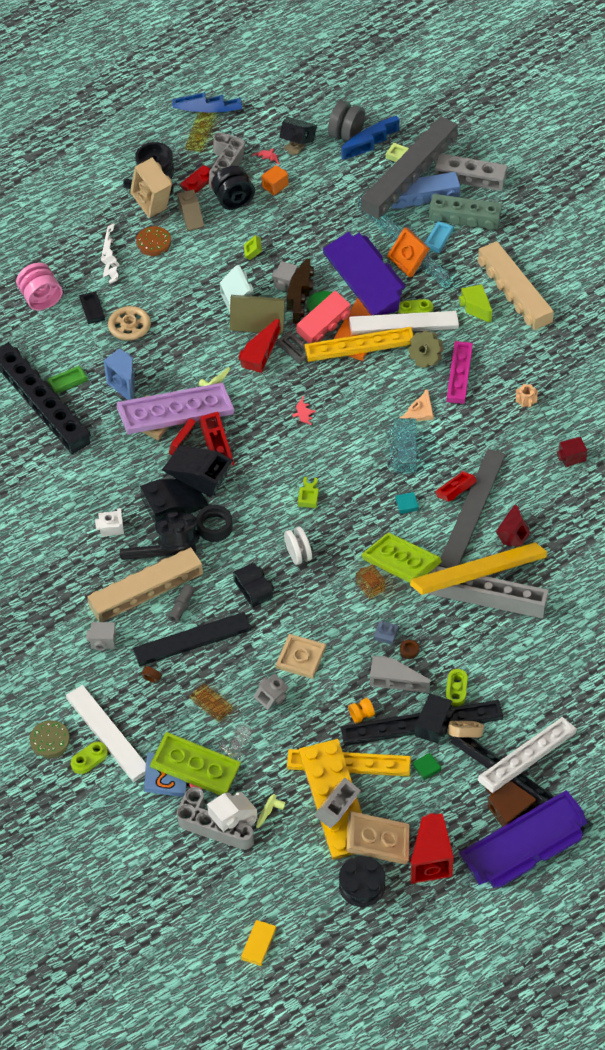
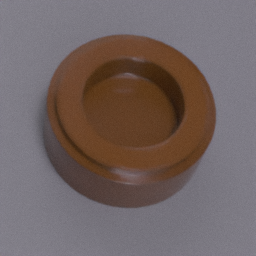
[400,640,420,659]
[141,666,162,683]

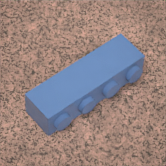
[392,172,460,209]

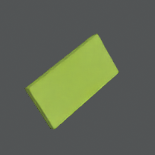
[361,532,442,583]
[150,732,241,795]

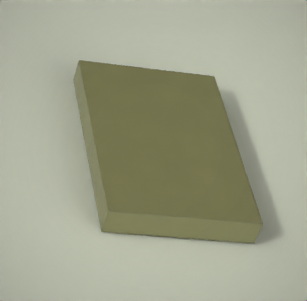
[230,294,285,335]

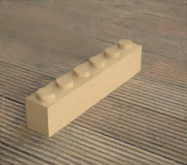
[477,241,554,330]
[87,547,203,622]

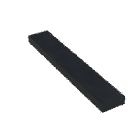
[133,612,251,667]

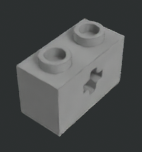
[314,778,361,828]

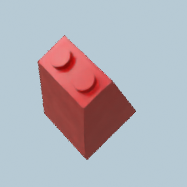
[410,813,454,884]

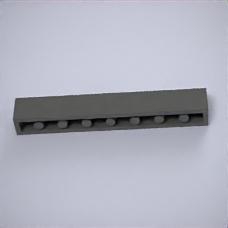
[361,116,458,219]

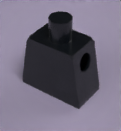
[279,117,317,144]

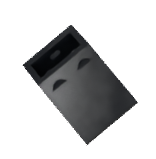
[162,445,233,498]

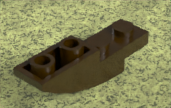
[286,259,314,324]

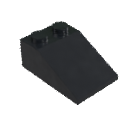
[140,479,209,524]

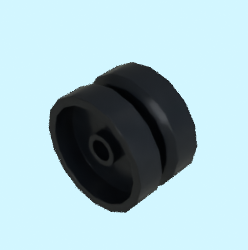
[135,142,174,179]
[211,166,255,210]

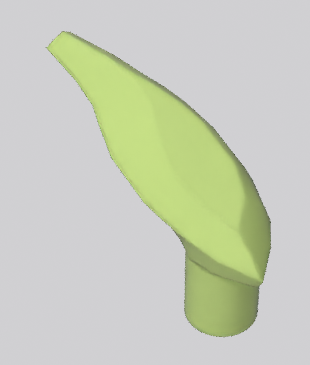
[199,367,230,386]
[256,794,285,828]

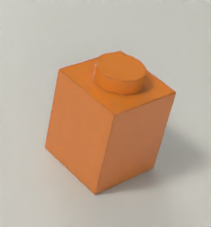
[261,165,289,196]

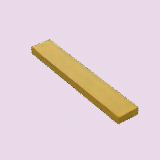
[304,327,414,362]
[287,749,411,777]

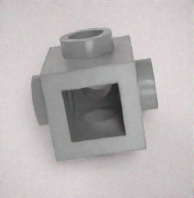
[253,673,289,710]

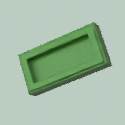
[47,365,88,394]

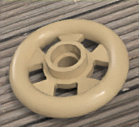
[108,306,151,341]

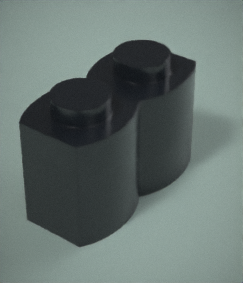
[233,562,274,608]

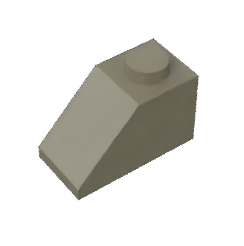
[177,190,204,231]

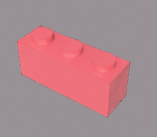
[296,291,350,343]

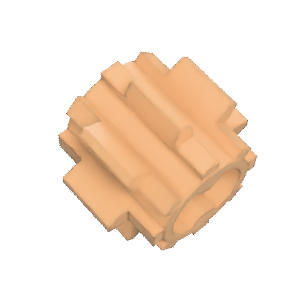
[516,384,538,407]

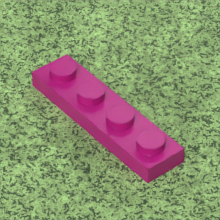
[446,341,473,404]

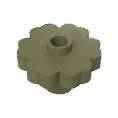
[408,330,444,368]

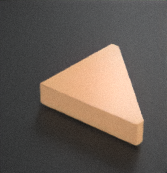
[399,390,434,423]

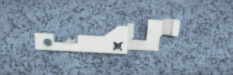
[101,224,120,284]

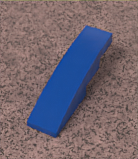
[172,92,242,113]
[341,115,400,160]

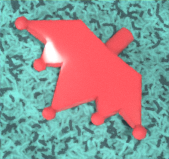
[252,148,280,165]
[292,396,316,425]

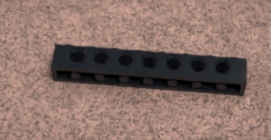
[0,342,91,454]

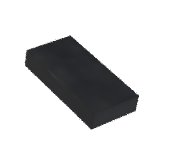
[79,291,105,324]

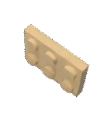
[347,811,409,865]

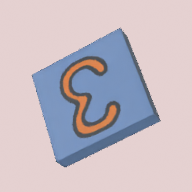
[144,752,186,797]

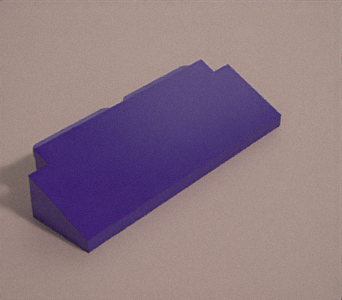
[323,231,405,316]
[459,790,587,888]

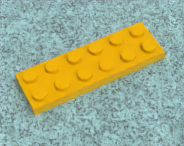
[299,739,362,860]

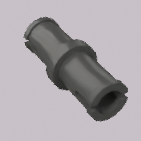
[168,584,195,623]

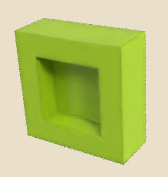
[243,235,262,260]

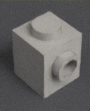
[272,261,298,291]
[87,622,116,651]

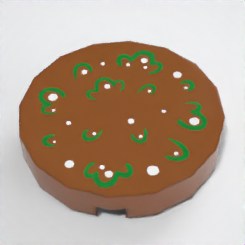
[136,226,171,256]

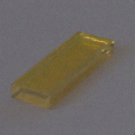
[185,112,215,152]

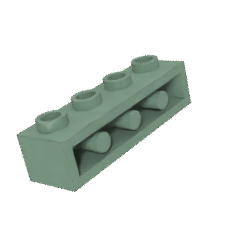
[429,194,502,230]

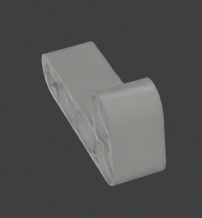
[209,133,245,190]
[177,787,254,850]

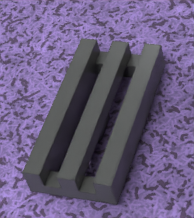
[276,332,308,365]

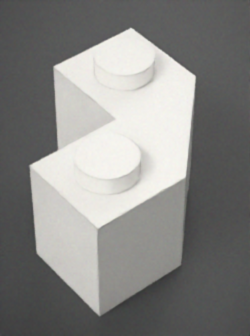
[207,792,258,832]

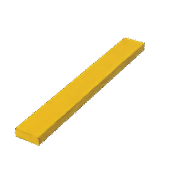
[410,542,547,595]

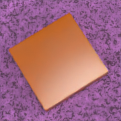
[387,227,430,277]

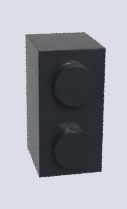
[415,693,455,744]

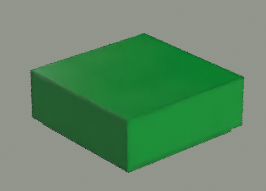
[413,753,441,781]

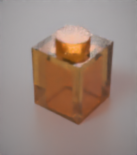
[356,564,385,599]

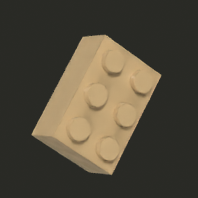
[130,158,172,218]

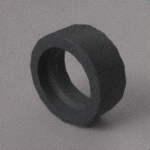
[196,505,233,542]

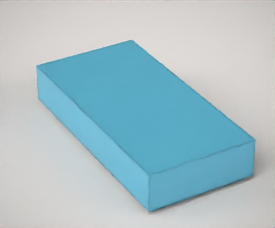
[425,221,454,253]

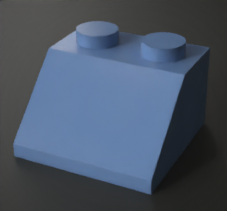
[103,348,135,400]

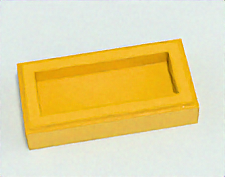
[241,920,276,966]

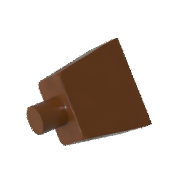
[486,781,536,827]

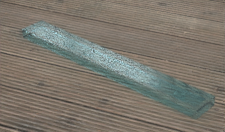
[358,194,451,290]

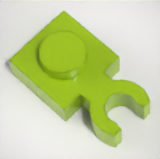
[297,477,319,508]

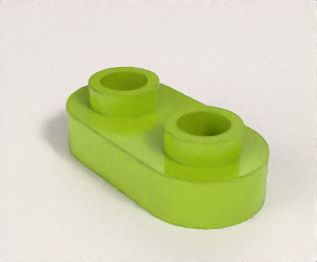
[397,299,433,314]
[446,669,468,707]
[71,742,108,774]

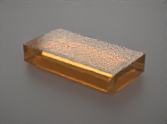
[190,683,233,722]

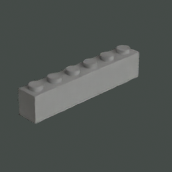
[428,566,549,619]

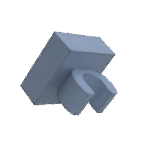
[374,621,399,645]

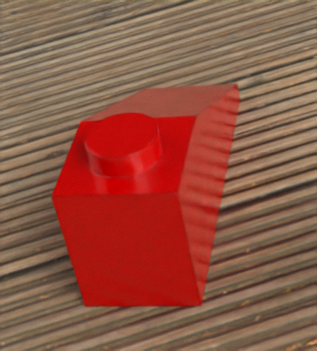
[239,319,281,373]
[198,412,235,466]

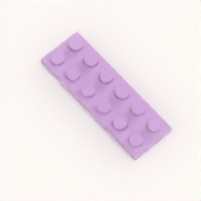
[117,383,234,435]

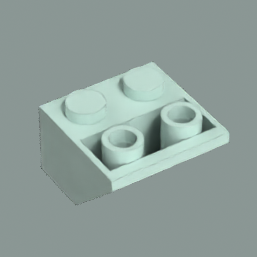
[220,265,254,313]

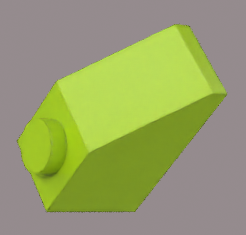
[459,284,492,322]

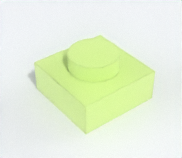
[386,143,409,162]

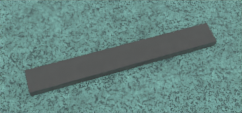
[438,449,505,568]

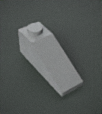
[370,656,430,693]

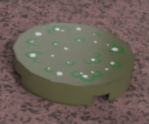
[29,720,70,759]

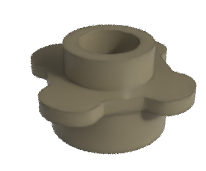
[284,141,304,155]

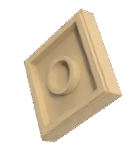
[276,634,326,679]

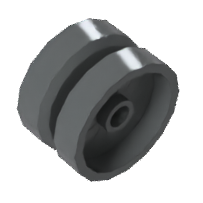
[328,100,365,142]

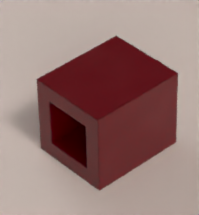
[557,436,588,467]

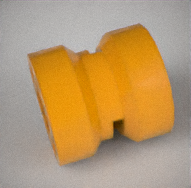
[348,697,375,724]

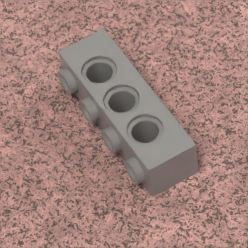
[435,154,507,191]

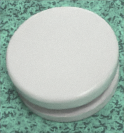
[284,527,312,565]

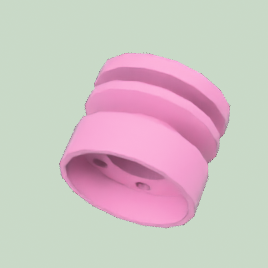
[16,263,63,311]

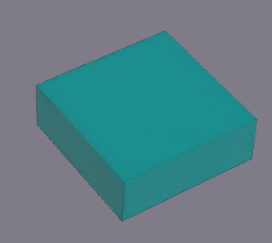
[395,492,419,514]

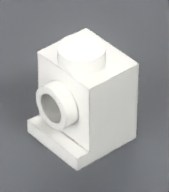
[95,508,124,537]

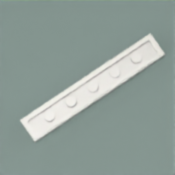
[349,311,459,335]
[66,685,146,782]
[478,717,577,793]

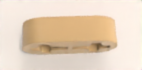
[447,721,484,737]

